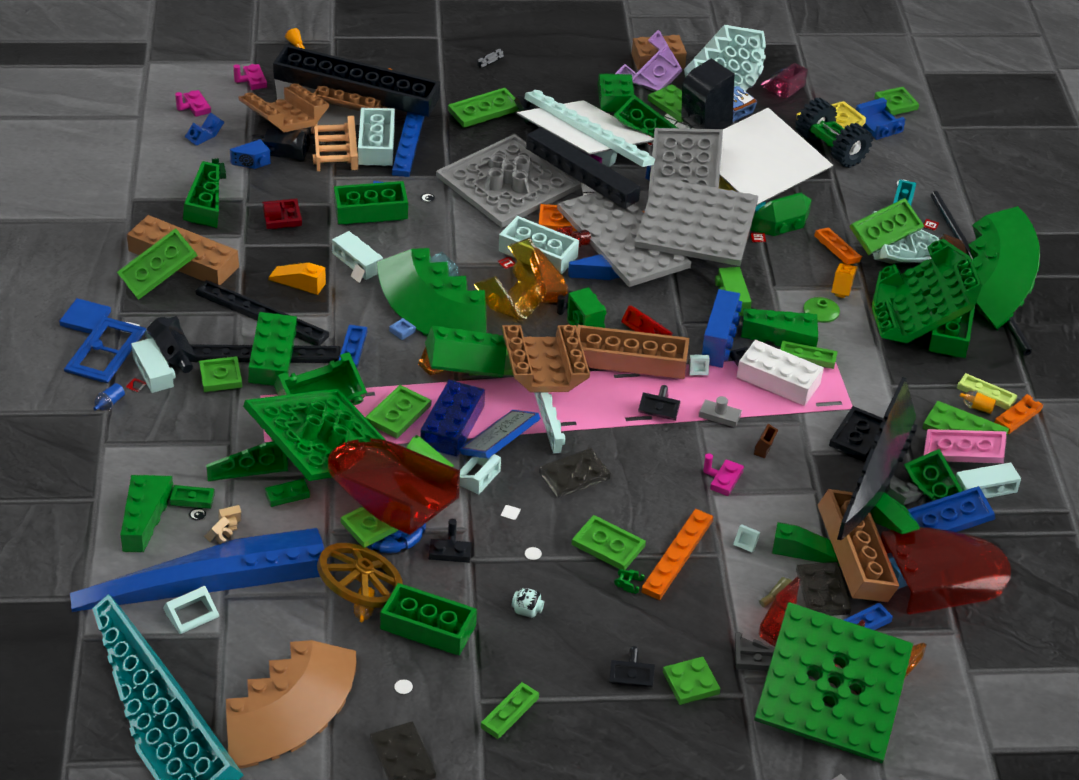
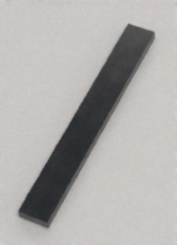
[196,280,329,346]
[190,344,340,363]

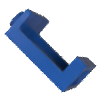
[856,97,906,140]

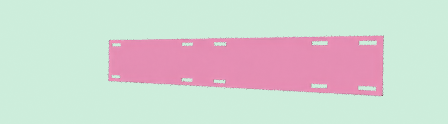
[260,361,852,445]

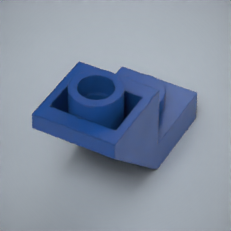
[185,112,224,145]

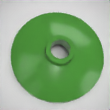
[803,297,840,323]

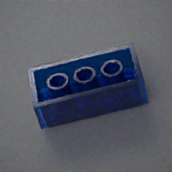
[420,380,485,457]

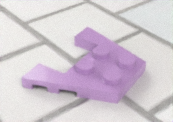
[615,30,682,92]

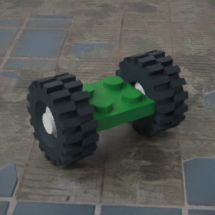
[795,98,873,168]

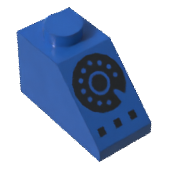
[230,139,271,169]

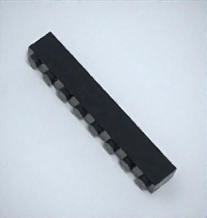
[526,127,641,209]

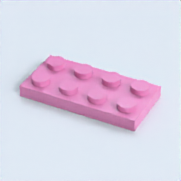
[924,429,1006,464]

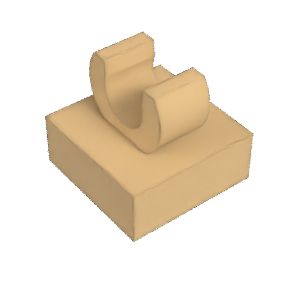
[219,505,241,531]
[204,516,233,544]

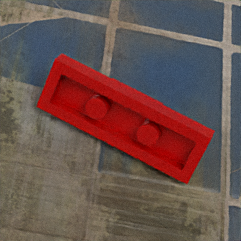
[621,306,672,336]

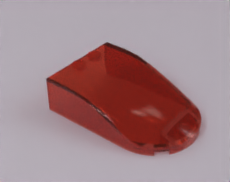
[328,438,460,535]
[881,527,1011,615]

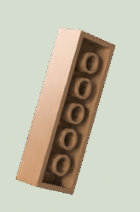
[127,215,239,285]
[577,325,690,379]
[818,489,899,602]

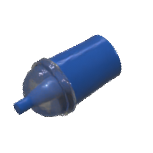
[93,383,125,411]

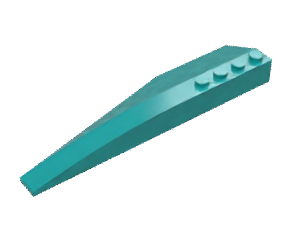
[92,594,244,780]

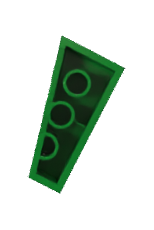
[183,161,219,228]
[741,308,818,347]
[120,475,173,552]

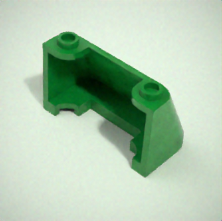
[274,352,367,405]

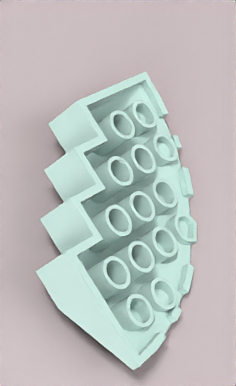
[684,25,766,91]

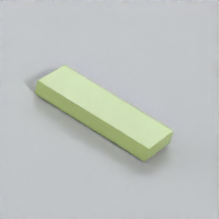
[957,373,1018,410]

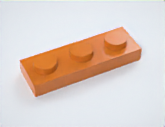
[814,228,862,265]

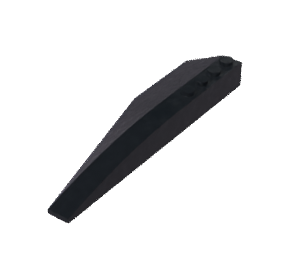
[837,377,918,540]

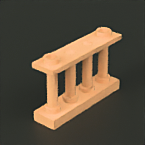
[311,116,358,171]

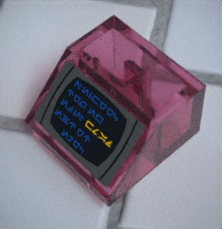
[761,63,808,99]

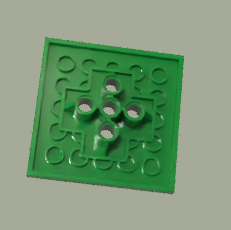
[243,389,404,481]
[754,602,914,763]

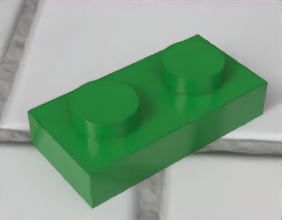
[265,478,310,507]
[170,485,215,509]

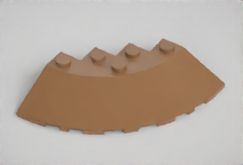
[226,640,356,769]

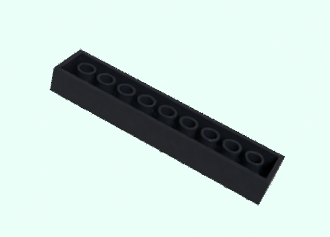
[273,44,440,117]

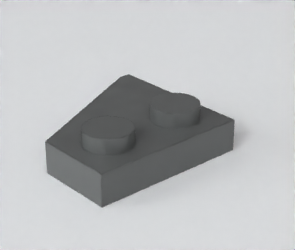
[887,475,923,505]
[735,632,774,671]

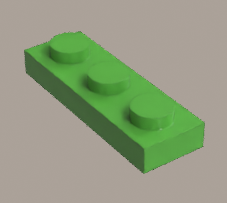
[780,341,838,369]
[481,682,539,739]

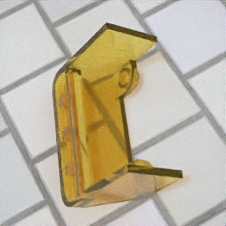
[474,238,556,320]

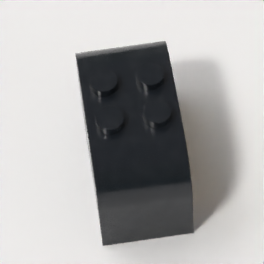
[681,58,735,129]

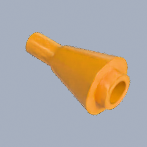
[285,28,305,49]

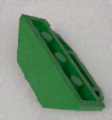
[750,192,812,236]

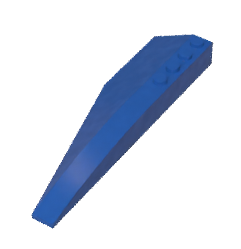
[70,528,324,612]

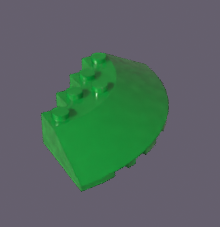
[968,206,1040,329]
[377,248,487,336]

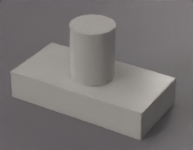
[699,396,742,428]

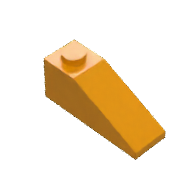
[269,263,326,295]
[831,263,857,298]

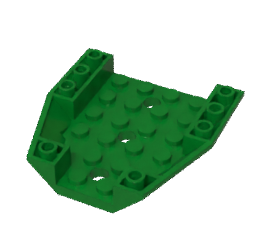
[872,239,982,343]

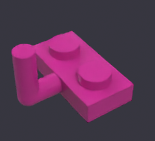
[233,64,267,90]
[175,90,211,117]
[703,453,744,496]

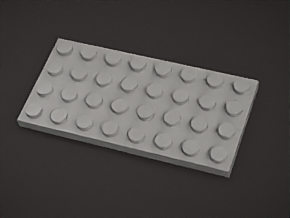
[557,192,691,287]

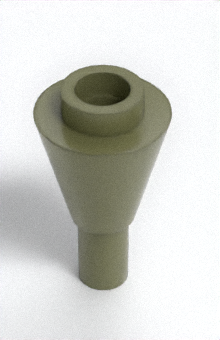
[759,577,795,607]

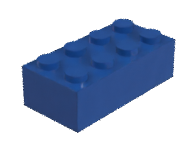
[702,289,742,368]

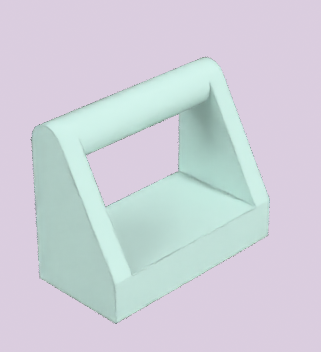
[452,454,501,495]
[163,586,219,634]

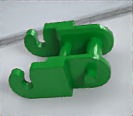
[614,569,645,594]

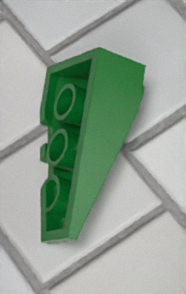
[614,95,679,137]
[206,441,288,481]
[904,449,963,501]
[870,492,920,534]
[772,522,840,566]

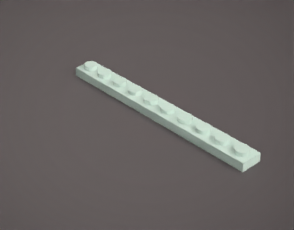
[524,90,655,167]

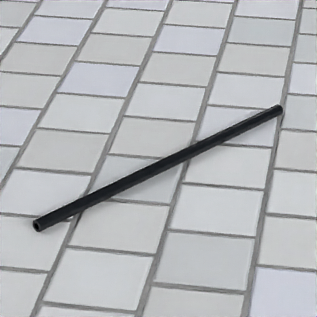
[931,191,1032,355]

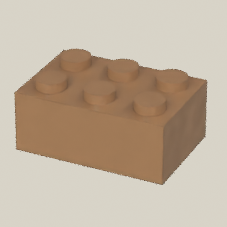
[632,35,687,71]

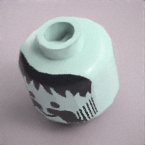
[512,588,544,618]

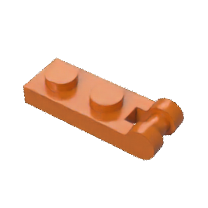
[994,394,1043,434]

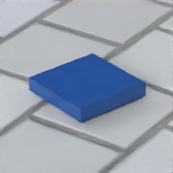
[59,298,111,334]

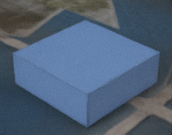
[389,318,416,340]

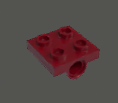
[262,199,302,229]

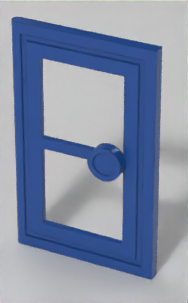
[64,316,147,383]

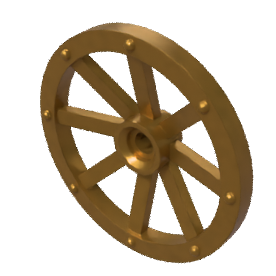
[317,543,403,608]

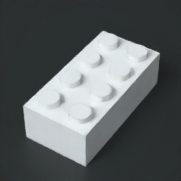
[736,340,824,406]

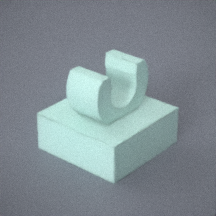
[689,354,710,375]
[733,525,760,552]

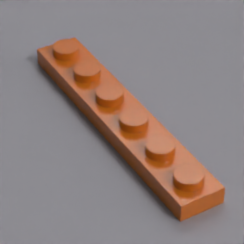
[641,509,714,600]

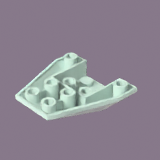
[872,211,939,264]

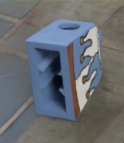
[733,86,757,122]

